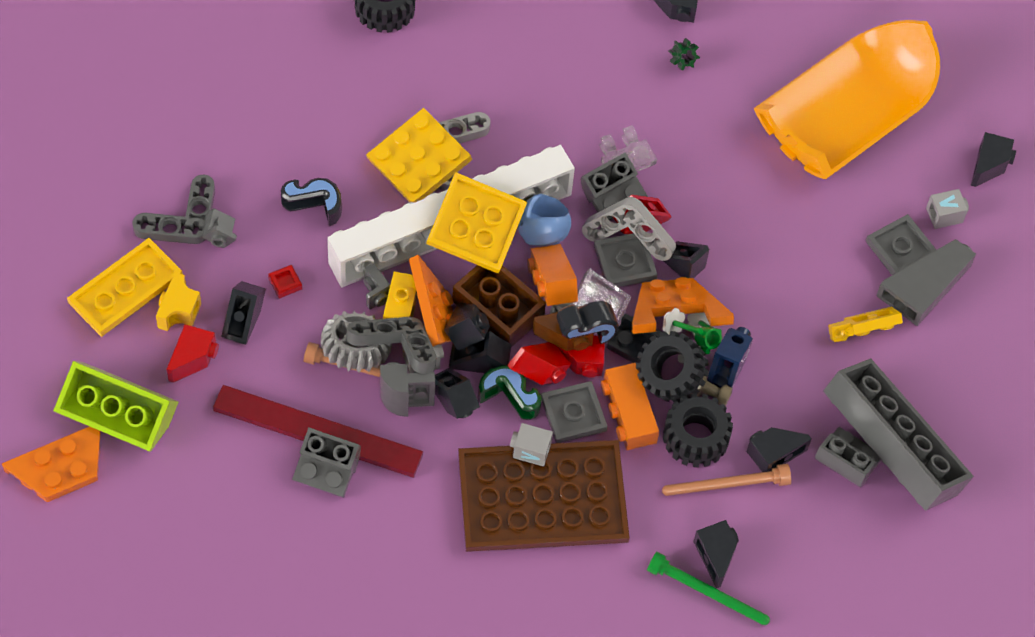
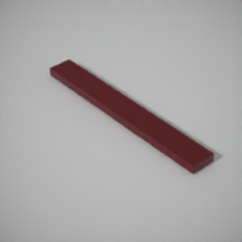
[213,385,423,478]

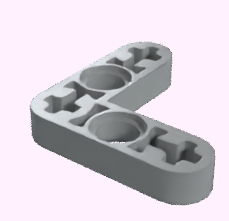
[438,112,490,191]
[582,197,676,261]

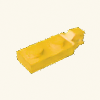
[828,306,903,342]

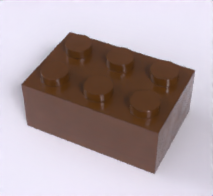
[452,265,546,347]

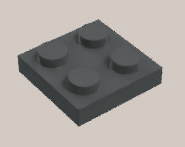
[866,214,936,275]
[594,233,657,289]
[541,381,608,443]

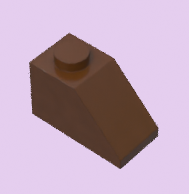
[533,306,594,351]

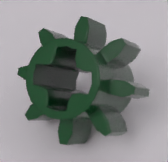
[668,38,700,70]

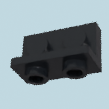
[607,313,662,363]

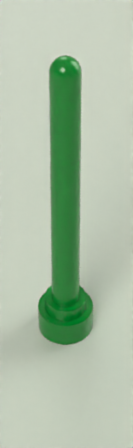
[647,551,770,625]

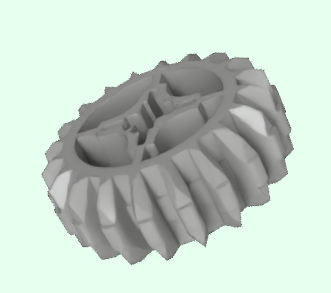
[320,310,392,373]

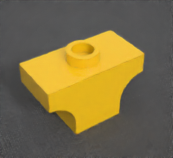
[383,271,417,319]
[156,272,201,331]

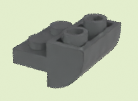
[581,152,648,220]
[380,362,435,417]
[292,427,361,498]
[815,427,881,488]

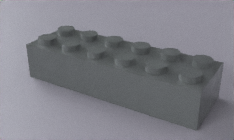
[823,358,974,511]

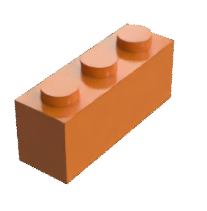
[527,244,578,306]
[601,363,659,451]

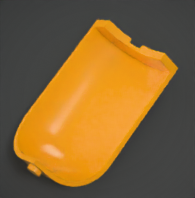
[754,20,940,179]

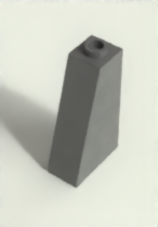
[876,239,976,326]

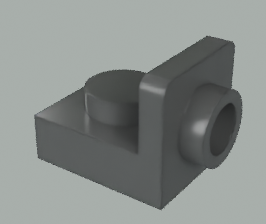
[202,208,237,248]
[363,263,390,309]

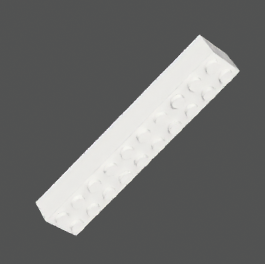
[327,145,575,288]

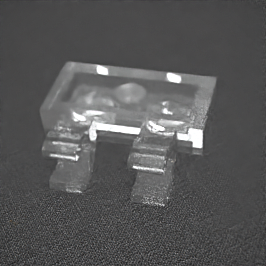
[599,125,657,172]

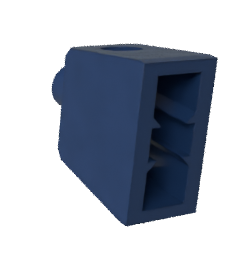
[707,327,753,388]

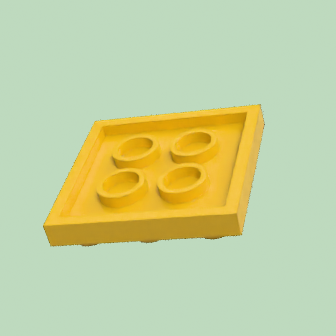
[366,108,472,203]
[426,172,527,273]

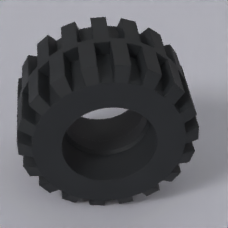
[355,0,416,33]
[636,331,709,402]
[663,393,733,468]

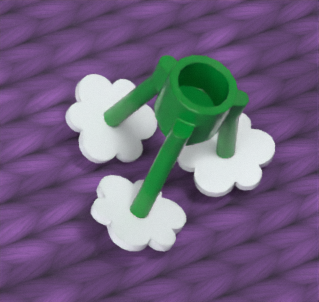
[663,308,722,363]

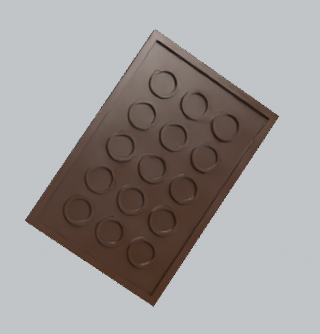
[458,440,630,552]

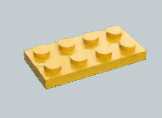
[67,238,183,337]

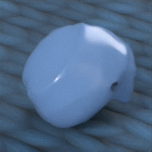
[518,194,572,247]

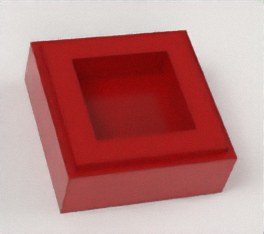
[268,264,303,299]

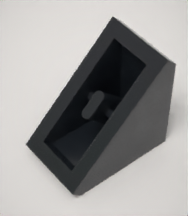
[663,241,710,278]

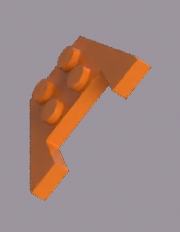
[632,277,734,334]

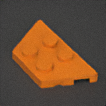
[409,255,453,347]
[2,426,102,502]

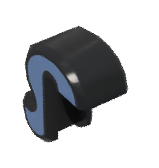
[281,177,342,226]
[556,301,619,344]

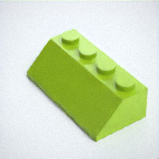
[53,361,179,452]

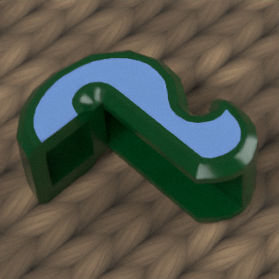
[478,365,542,420]

